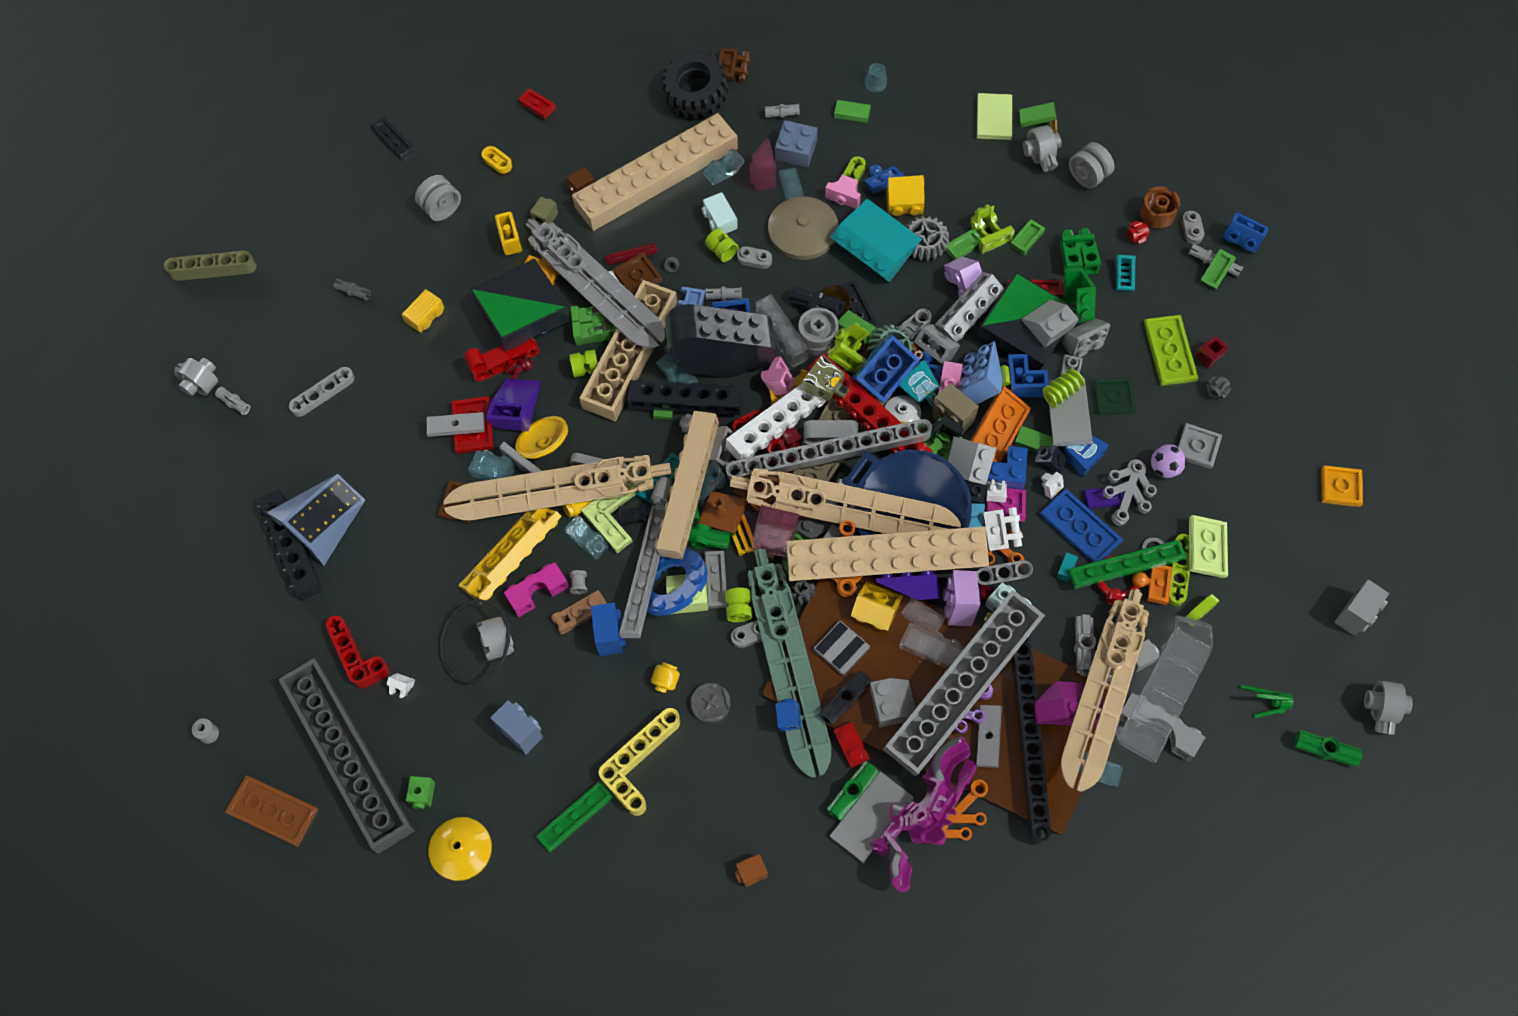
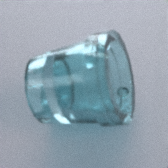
[865,63,887,92]

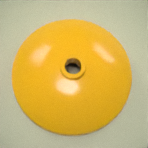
[515,416,568,459]
[428,817,492,881]

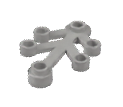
[1102,460,1157,526]

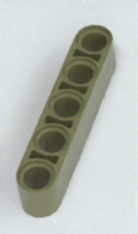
[163,251,257,281]

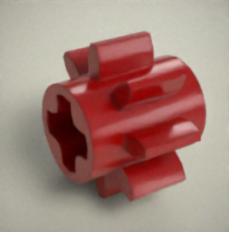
[1127,221,1149,244]

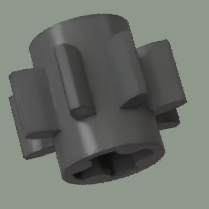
[1206,376,1231,399]
[791,580,816,605]

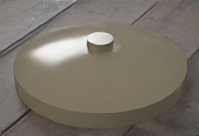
[768,197,838,260]

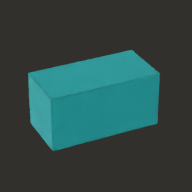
[1056,552,1078,582]

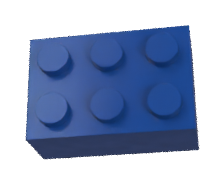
[852,335,920,403]

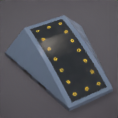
[267,474,365,567]

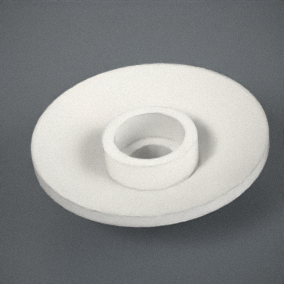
[885,396,921,422]

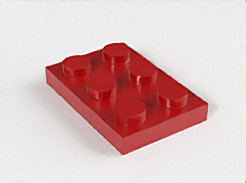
[452,396,494,454]

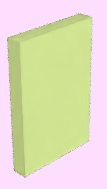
[977,93,1012,140]
[1189,515,1228,578]

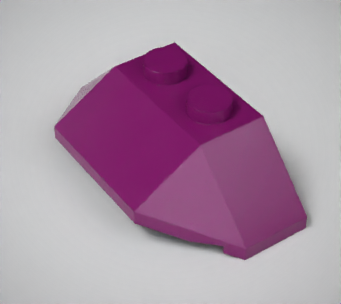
[1034,681,1105,727]

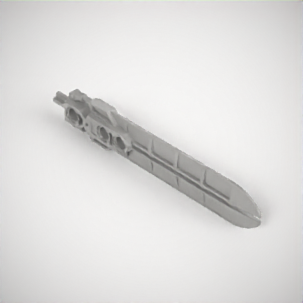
[526,219,665,347]

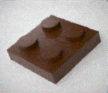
[613,253,662,296]

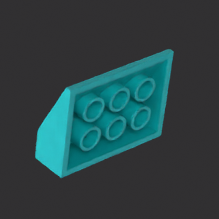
[831,199,922,282]

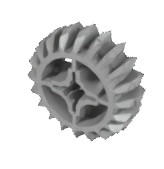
[905,215,949,261]

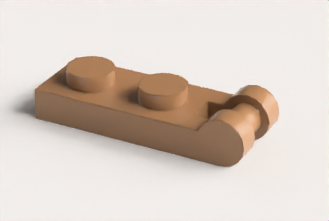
[551,590,607,634]

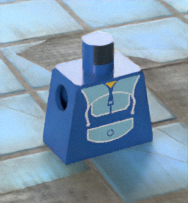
[1063,436,1109,477]

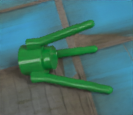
[1240,685,1293,718]

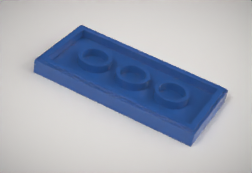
[1039,489,1123,563]

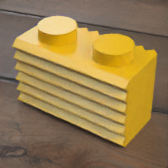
[495,212,522,255]
[401,289,444,333]

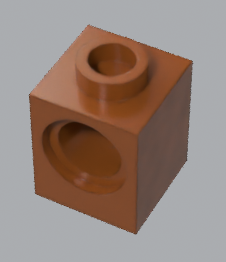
[734,854,768,887]

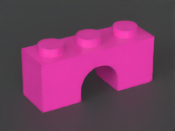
[504,562,569,618]

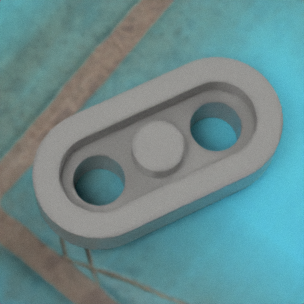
[1181,211,1204,244]
[737,247,772,269]
[731,620,762,648]

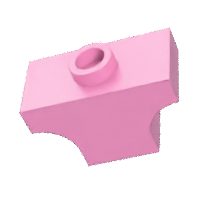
[825,175,861,209]
[938,361,963,394]

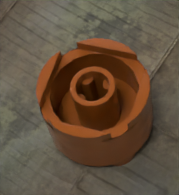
[1140,186,1180,228]

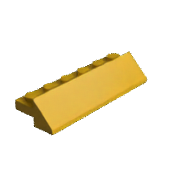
[458,508,561,604]

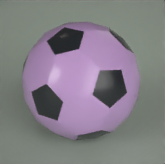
[1151,445,1186,478]

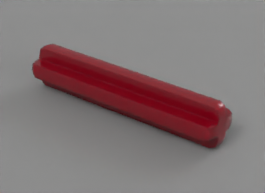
[605,243,657,265]

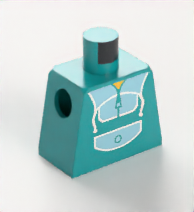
[899,360,940,407]

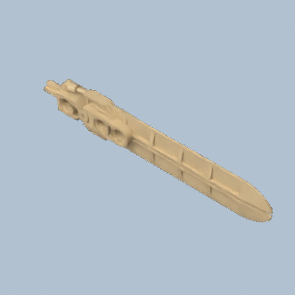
[444,455,671,521]
[730,468,961,534]
[1061,589,1149,791]

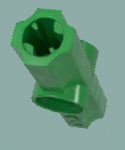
[687,524,731,550]
[1294,730,1363,767]
[826,761,879,821]

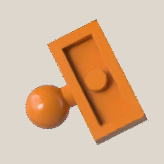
[1132,565,1173,605]

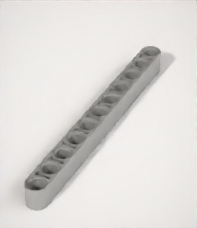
[726,419,932,481]

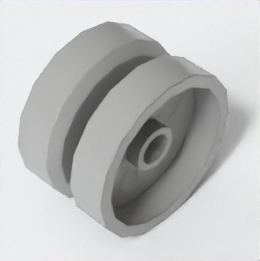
[1069,142,1115,188]
[415,175,461,221]
[798,308,839,355]

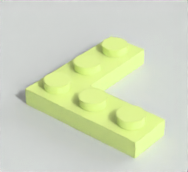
[581,482,638,553]

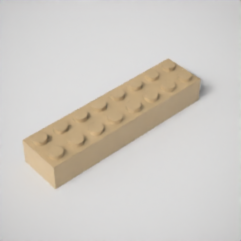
[580,280,677,422]

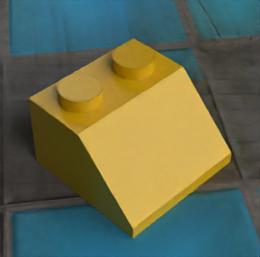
[886,175,924,216]
[851,581,903,631]

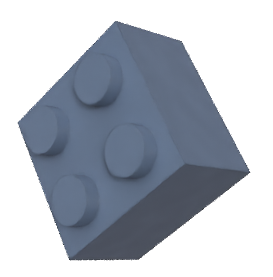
[775,120,818,168]
[491,700,543,755]

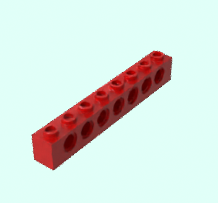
[807,353,933,454]

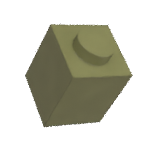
[530,197,558,225]

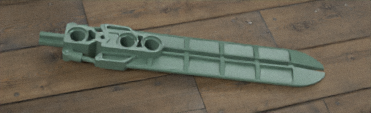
[748,548,831,778]

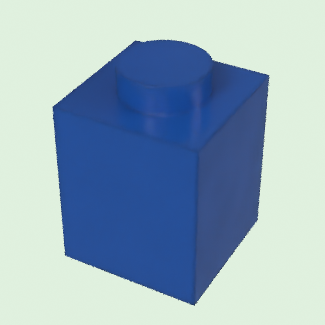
[776,699,802,732]

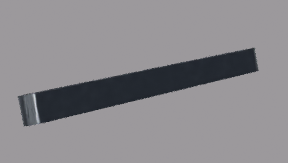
[1011,634,1051,845]

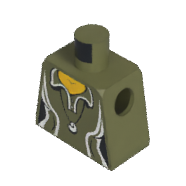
[801,355,849,401]

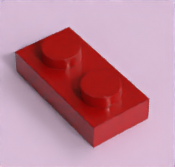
[518,88,556,119]
[834,721,870,768]

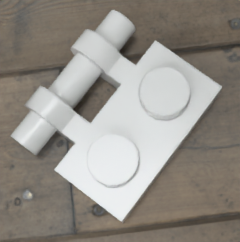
[983,507,1023,551]

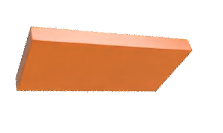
[970,386,1031,463]

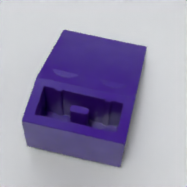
[487,379,541,431]
[876,571,940,600]

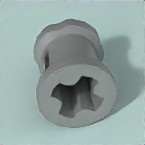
[569,570,588,595]

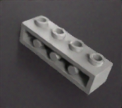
[935,272,1005,342]

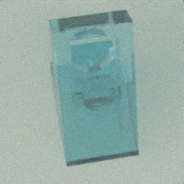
[699,461,725,501]

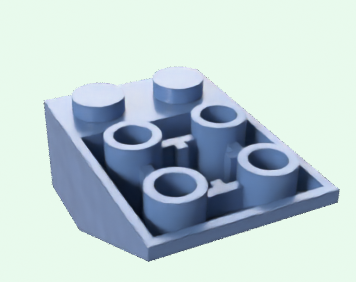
[958,341,1003,404]

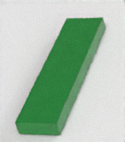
[536,781,614,853]

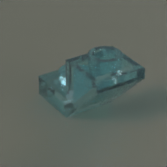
[703,149,745,185]
[656,352,698,384]
[564,516,609,559]

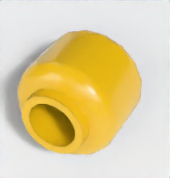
[651,662,680,693]

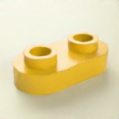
[482,146,512,174]

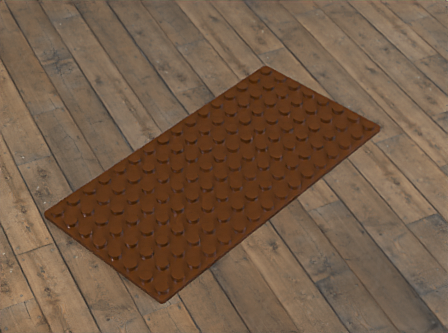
[763,575,1110,835]

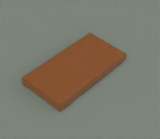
[225,775,319,847]

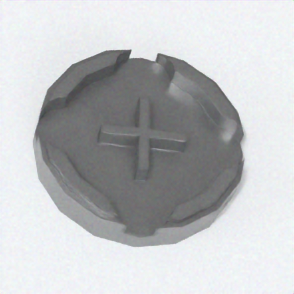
[691,683,731,723]

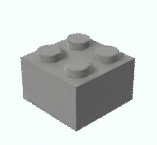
[1334,579,1389,636]

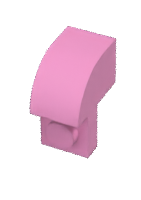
[761,356,795,395]

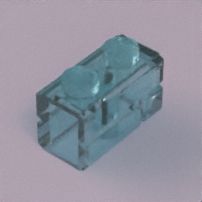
[468,450,515,481]

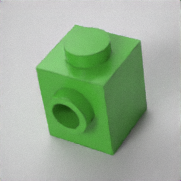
[406,776,435,810]

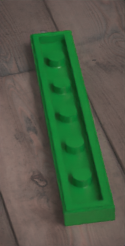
[1068,540,1186,589]

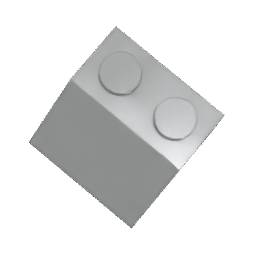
[1022,300,1079,347]
[947,436,996,485]
[869,678,916,728]

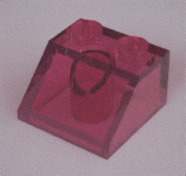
[749,139,776,191]
[752,505,799,557]

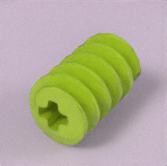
[1043,369,1085,408]

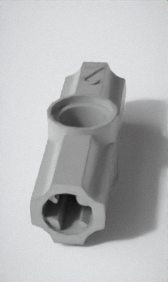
[1074,614,1096,676]

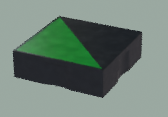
[470,258,571,352]
[976,272,1076,370]

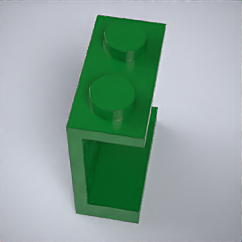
[1063,267,1096,323]

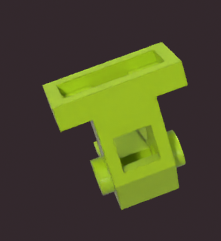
[970,204,1015,254]
[828,323,870,374]

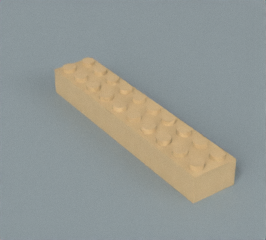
[572,113,738,231]
[786,526,989,581]

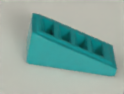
[1115,255,1135,291]

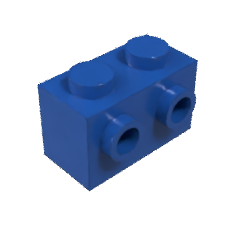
[1223,212,1269,253]

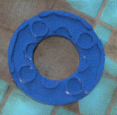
[647,549,708,616]

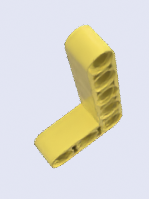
[599,708,680,816]

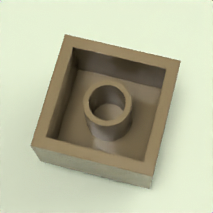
[932,383,979,436]

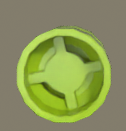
[705,228,738,262]
[569,349,598,378]
[725,588,752,622]

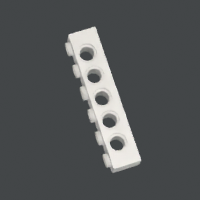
[726,384,826,460]

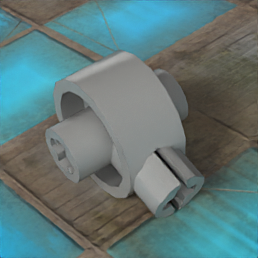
[1023,125,1061,172]
[175,358,219,396]
[1364,681,1413,734]

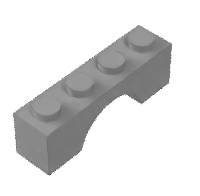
[1119,693,1205,762]

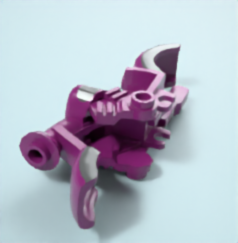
[869,736,977,893]

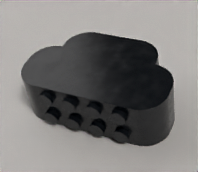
[665,304,777,378]

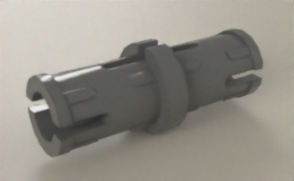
[333,278,371,300]

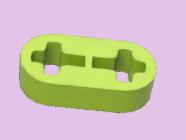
[843,156,866,182]
[1186,594,1220,625]

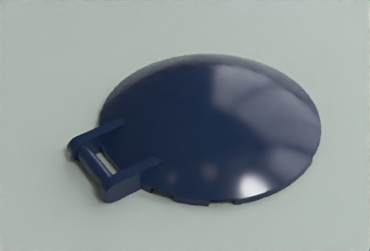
[842,450,972,536]

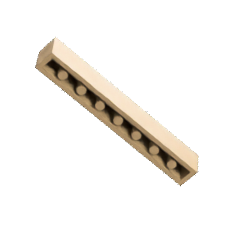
[655,411,719,560]

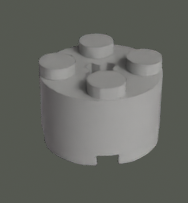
[476,616,514,661]

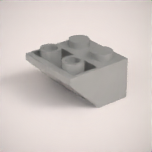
[1061,318,1110,357]

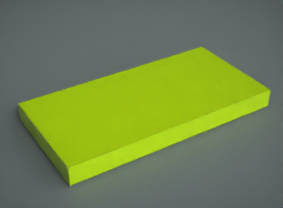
[1144,315,1198,386]

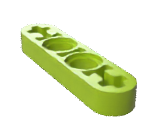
[1168,534,1190,607]

